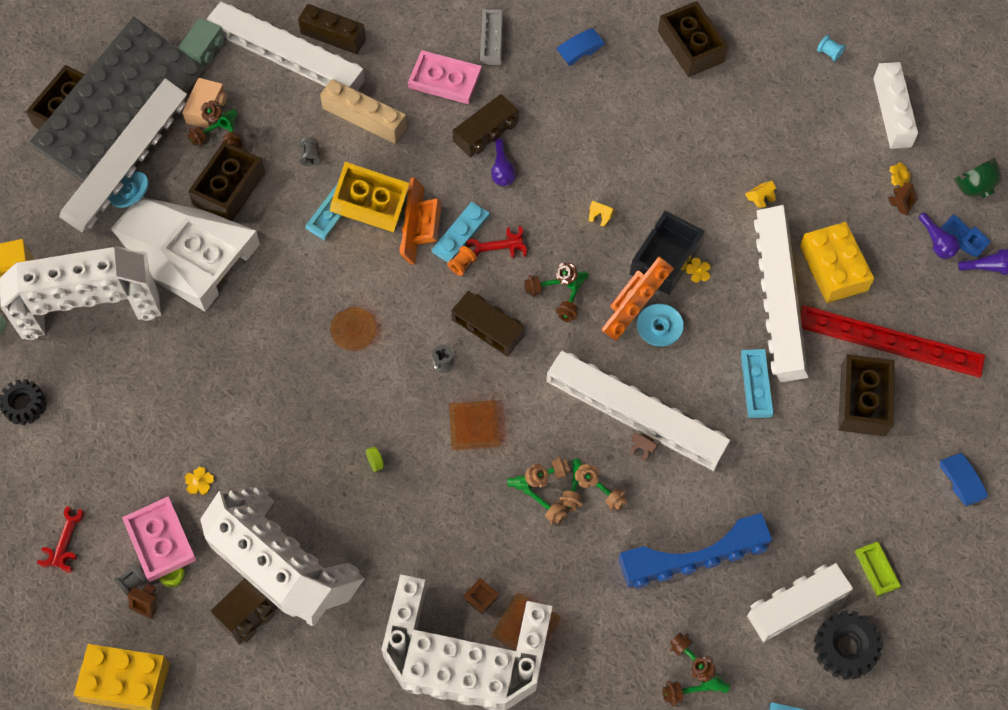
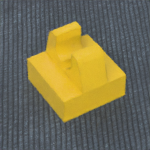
[745,180,776,208]
[589,201,616,226]

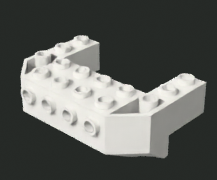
[0,247,161,340]
[200,486,365,626]
[381,574,552,710]

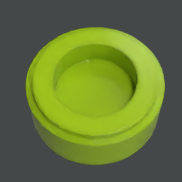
[366,446,384,472]
[159,568,185,588]

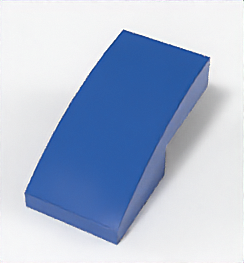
[556,28,605,66]
[940,214,991,257]
[940,453,988,506]

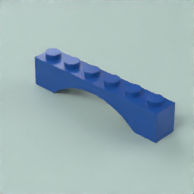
[618,513,772,589]

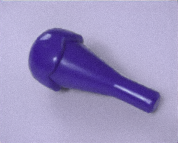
[491,139,516,186]
[919,213,960,259]
[958,249,1008,275]

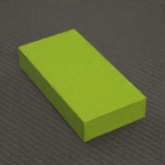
[855,541,901,597]

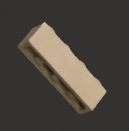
[320,79,407,144]

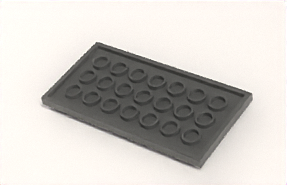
[29,16,205,183]

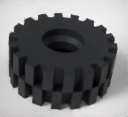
[814,610,883,680]

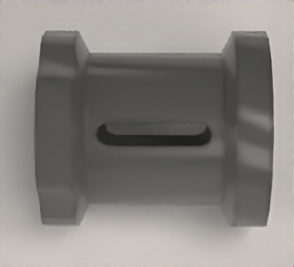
[299,137,320,166]
[432,345,454,373]
[114,563,148,596]

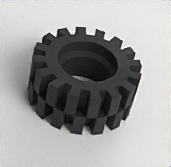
[0,379,47,425]

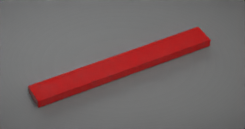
[800,305,985,378]

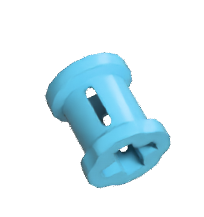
[817,35,846,62]

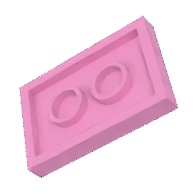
[408,50,482,104]
[122,496,197,583]

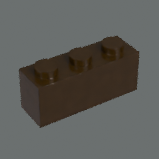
[298,4,366,55]
[452,94,518,157]
[451,291,524,357]

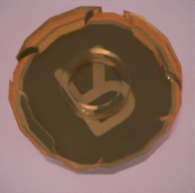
[330,307,377,351]

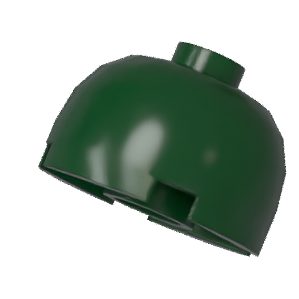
[954,158,1001,198]

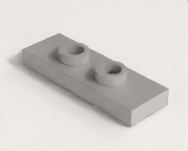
[480,9,503,65]

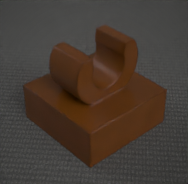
[888,183,918,215]
[630,431,660,460]
[463,578,499,615]
[128,583,157,619]

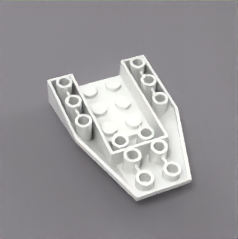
[111,197,260,311]

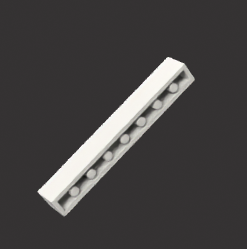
[207,2,365,91]
[59,78,187,233]
[754,205,809,382]
[547,351,730,471]

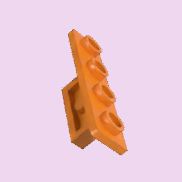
[399,177,442,265]
[602,257,674,341]

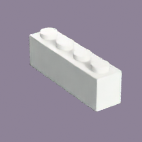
[873,62,918,149]
[747,563,853,643]

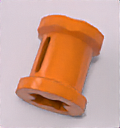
[447,246,477,276]

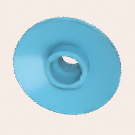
[109,171,149,208]
[637,304,683,347]

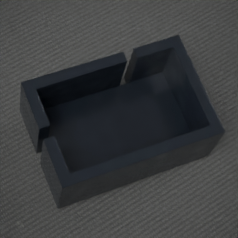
[630,211,705,295]

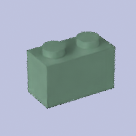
[178,18,225,68]

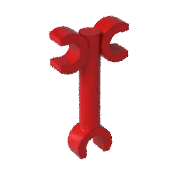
[466,226,527,258]
[37,506,84,573]

